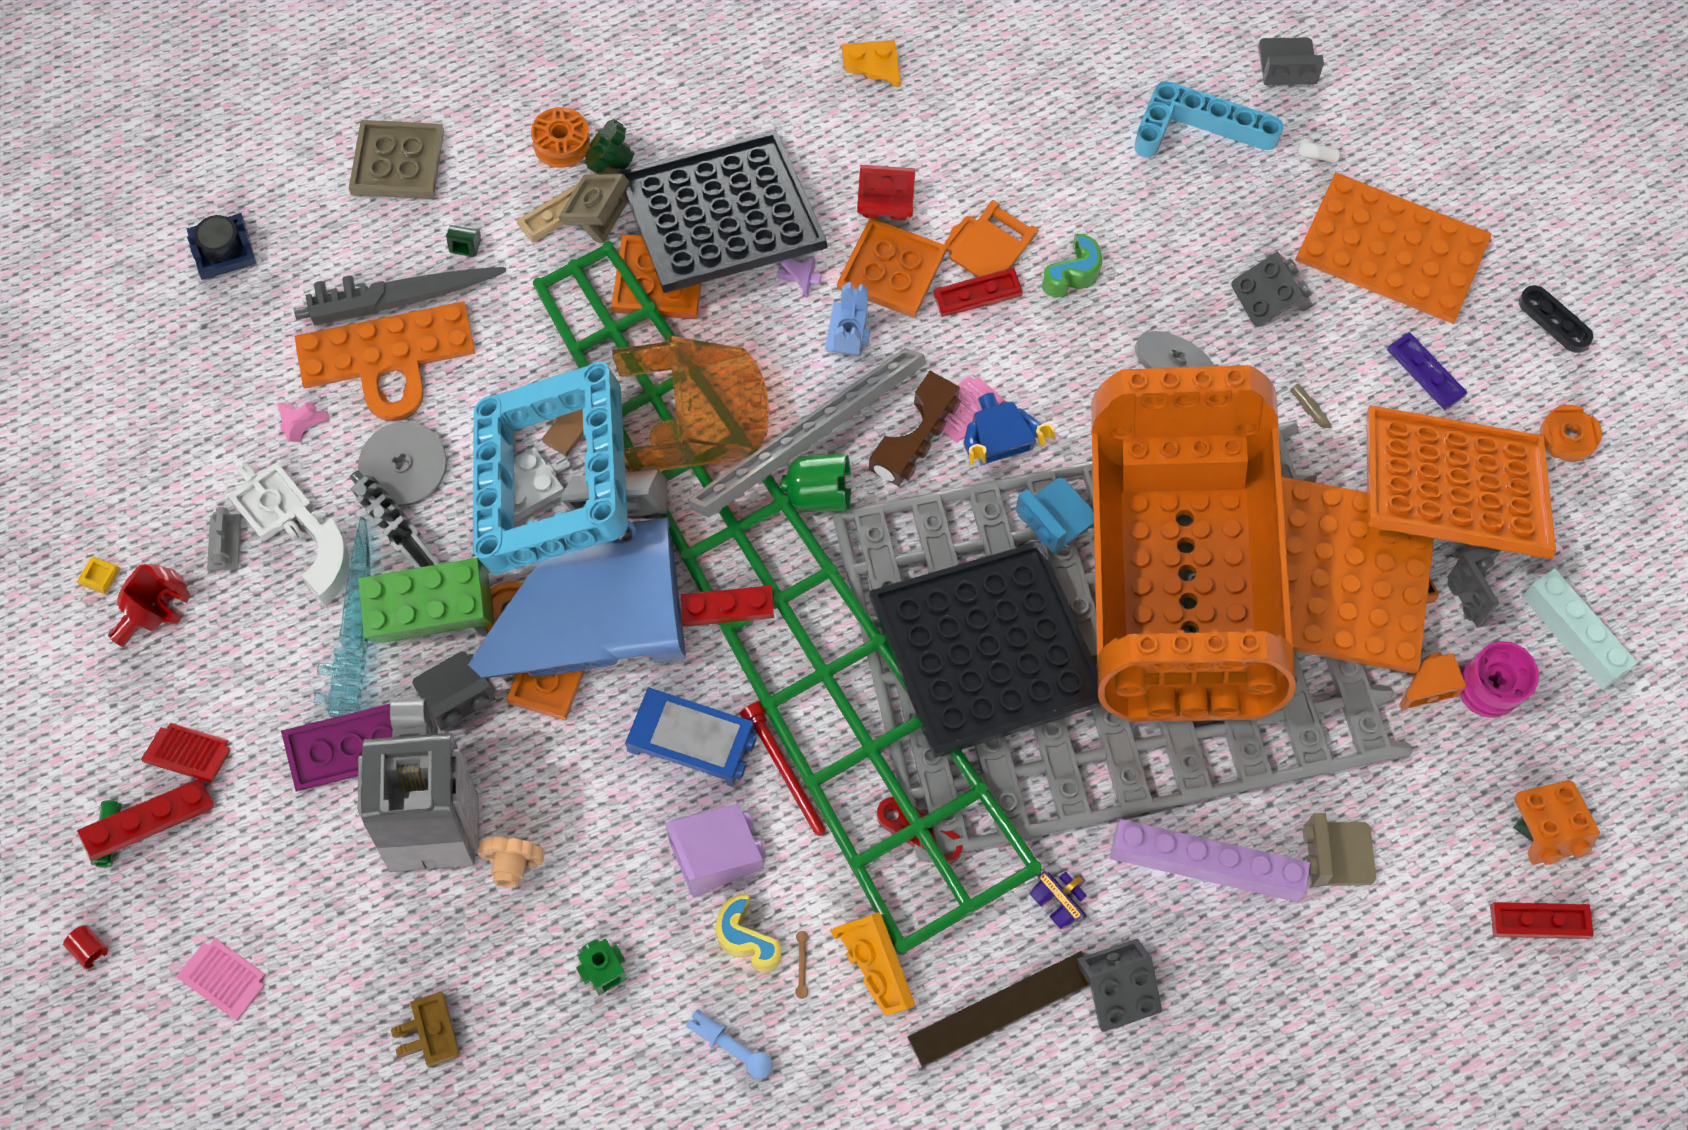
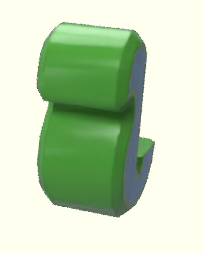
[1042,234,1103,297]

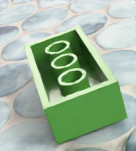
[358,558,494,644]

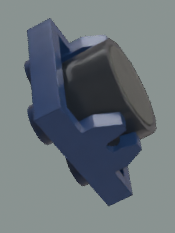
[186,213,257,280]

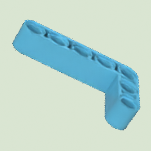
[1134,81,1283,158]

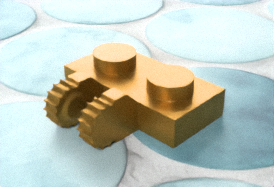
[391,991,461,1067]

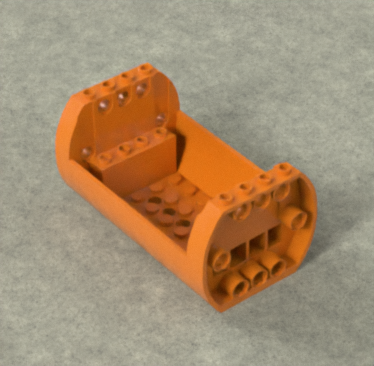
[1091,365,1296,722]

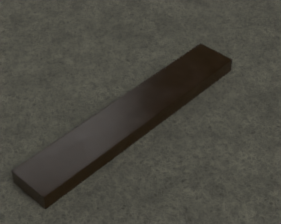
[907,951,1089,1068]

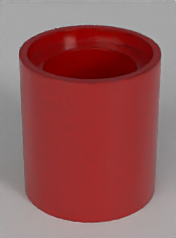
[63,925,108,969]

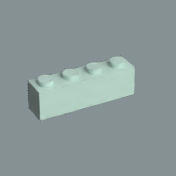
[1522,569,1638,690]

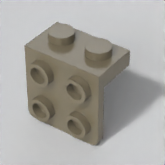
[1303,813,1376,886]

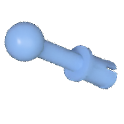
[686,1009,773,1079]

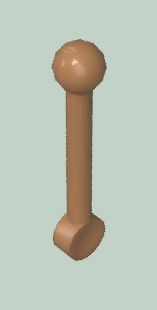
[795,931,809,999]

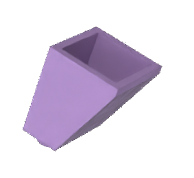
[665,804,767,898]

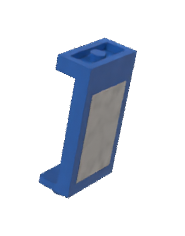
[625,687,757,787]

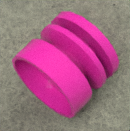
[1460,641,1539,718]

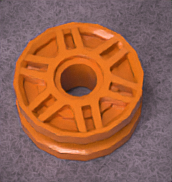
[531,107,590,168]

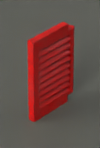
[141,723,231,783]

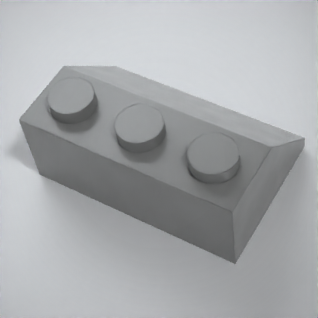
[561,467,667,516]

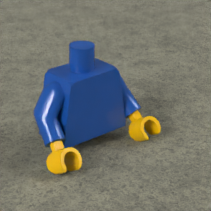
[963,392,1056,466]

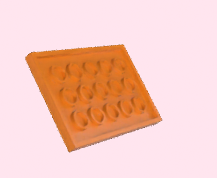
[1295,172,1492,324]

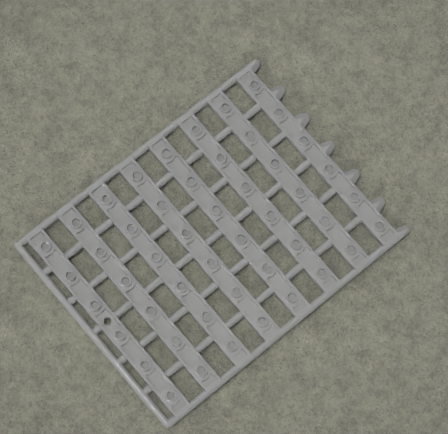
[833,421,1412,861]

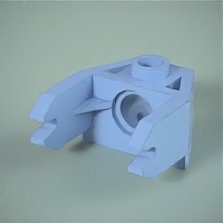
[825,282,870,356]

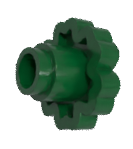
[584,119,634,174]

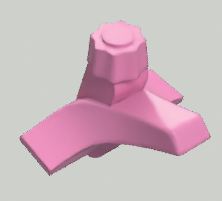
[278,402,329,443]

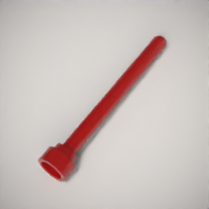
[739,701,826,836]

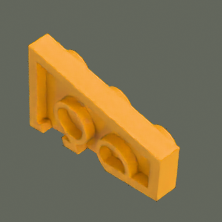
[830,912,915,1016]

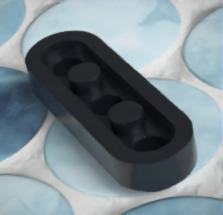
[1519,285,1593,353]

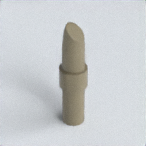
[1290,384,1332,428]

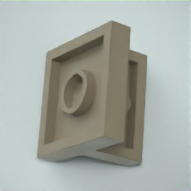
[558,174,629,243]

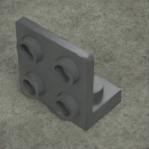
[1447,546,1501,628]
[1077,938,1162,1032]

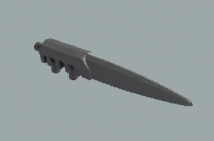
[294,267,506,326]
[350,470,488,637]

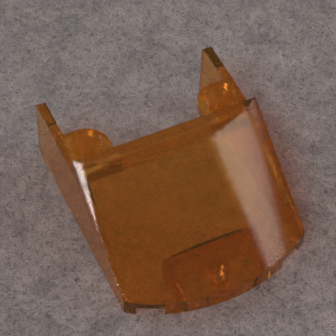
[612,335,770,472]

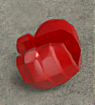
[108,564,190,647]

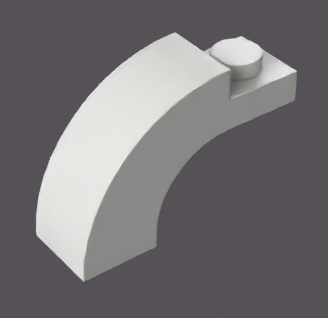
[293,506,349,607]

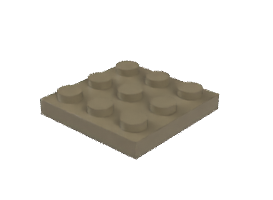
[349,120,444,199]

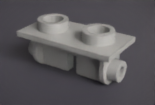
[207,507,241,571]

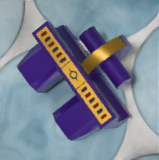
[1029,871,1087,929]

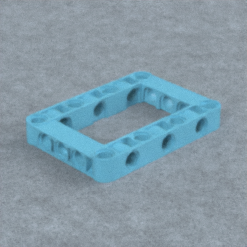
[473,362,628,575]

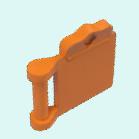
[944,200,1039,277]

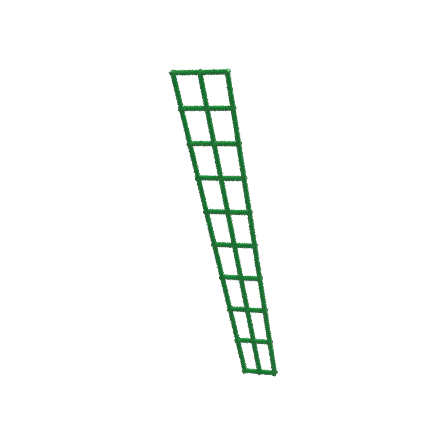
[533,241,1042,955]

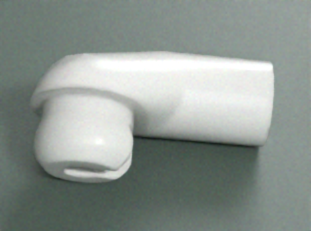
[1298,138,1340,163]

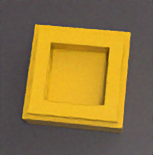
[77,556,120,595]

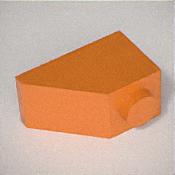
[1399,652,1466,710]

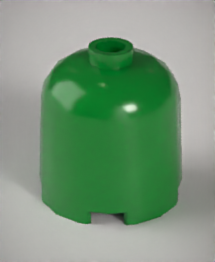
[781,453,851,512]

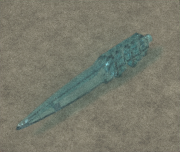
[313,517,371,717]

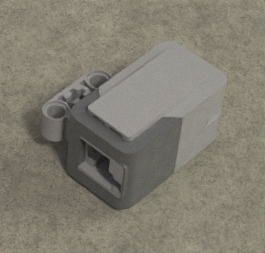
[357,698,479,872]

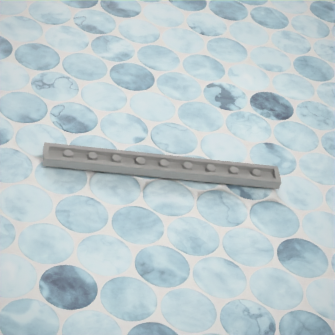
[688,348,926,517]

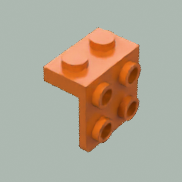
[1514,780,1600,865]

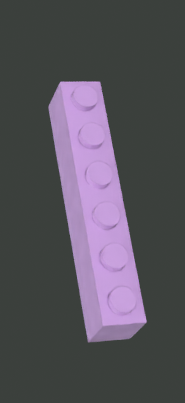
[1110,819,1310,902]

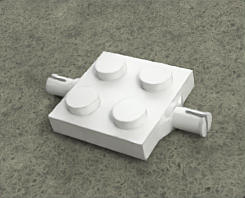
[514,447,571,523]
[227,462,313,542]

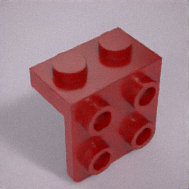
[857,165,915,220]

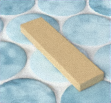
[516,165,616,243]

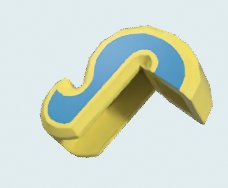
[715,894,781,972]

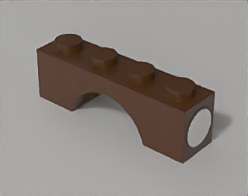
[869,371,961,487]

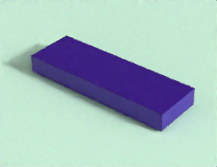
[1387,332,1468,411]

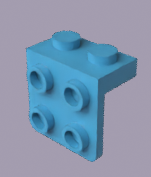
[1015,478,1094,554]

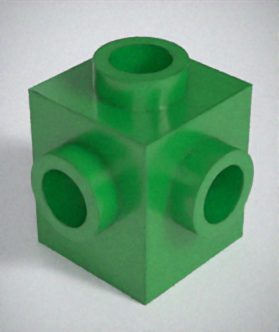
[576,938,627,996]

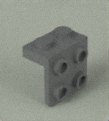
[1258,37,1324,85]
[1231,251,1314,326]
[412,651,495,731]

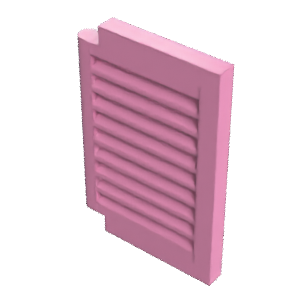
[943,376,1005,443]
[176,938,266,1021]

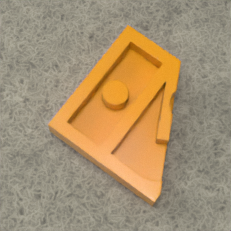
[842,40,901,87]

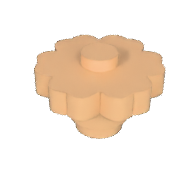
[477,836,545,888]

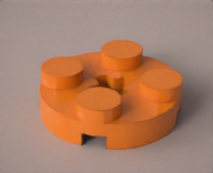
[1540,405,1602,462]

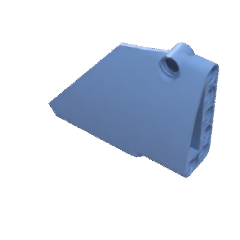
[468,517,686,679]

